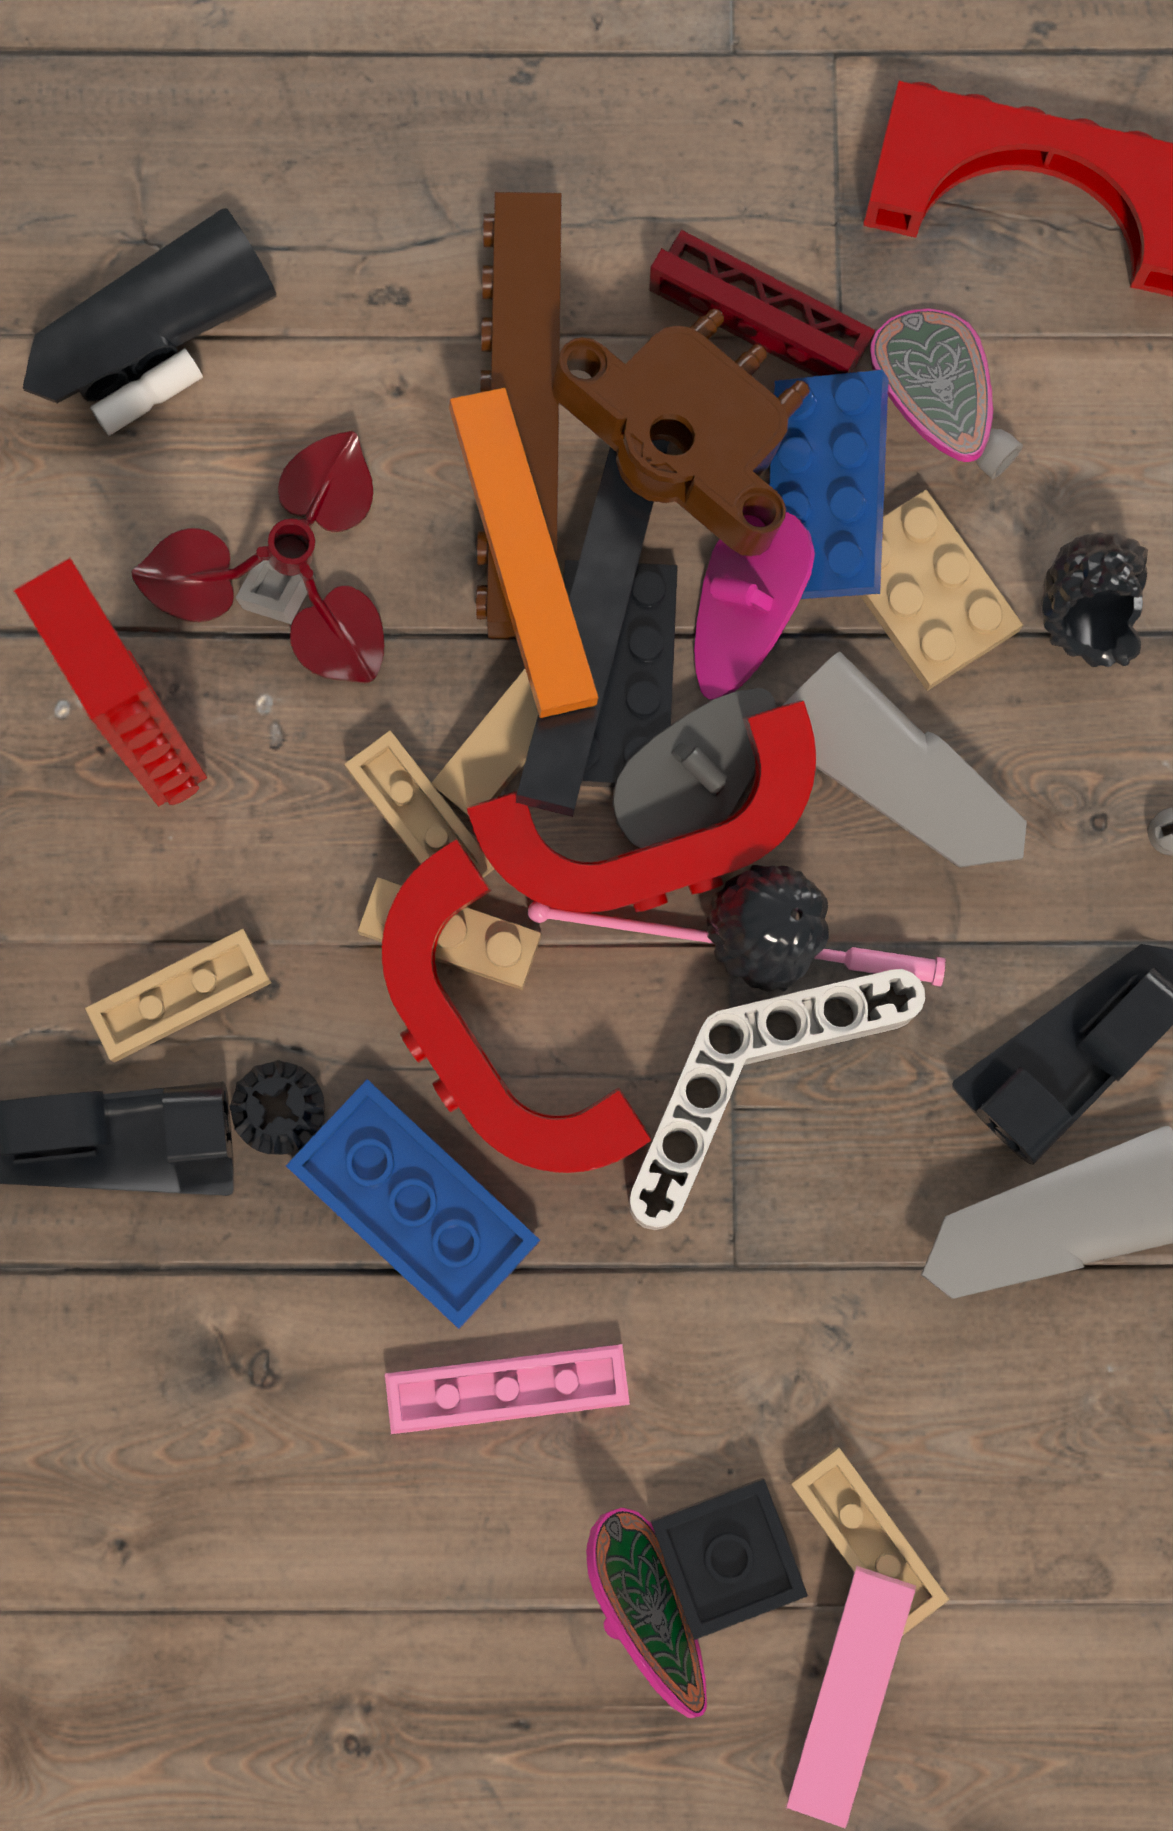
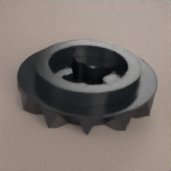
[229,1060,325,1155]

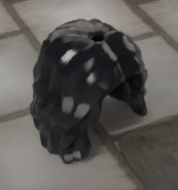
[1041,532,1148,667]
[706,865,829,992]

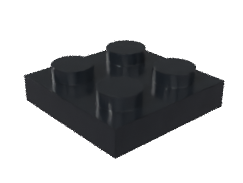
[650,1478,808,1640]

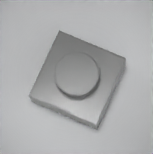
[235,560,316,624]

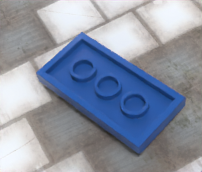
[770,370,889,599]
[286,1079,540,1329]

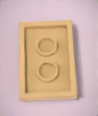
[860,489,1023,691]

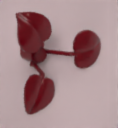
[131,431,384,684]

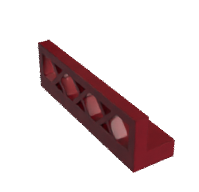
[649,230,875,377]

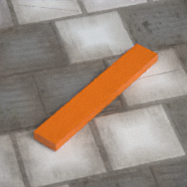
[449,388,598,718]

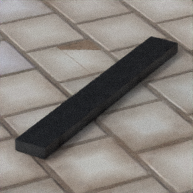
[515,439,670,817]

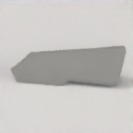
[782,652,1027,868]
[921,1126,1173,1299]

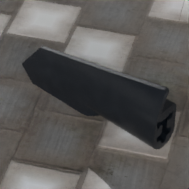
[23,208,277,404]
[952,944,1173,1165]
[0,1081,234,1196]

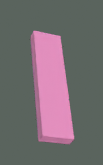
[385,1344,630,1434]
[786,1566,916,1829]

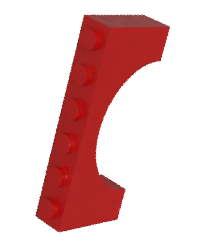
[863,80,1173,297]
[13,558,207,807]

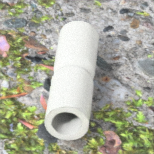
[90,348,203,436]

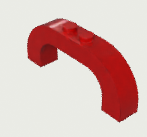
[467,700,816,913]
[382,839,651,1173]

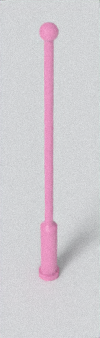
[528,901,945,987]

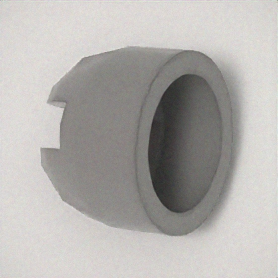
[974,429,1023,479]
[1148,807,1173,856]

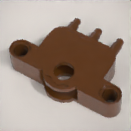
[552,309,810,557]

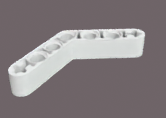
[629,969,925,1230]

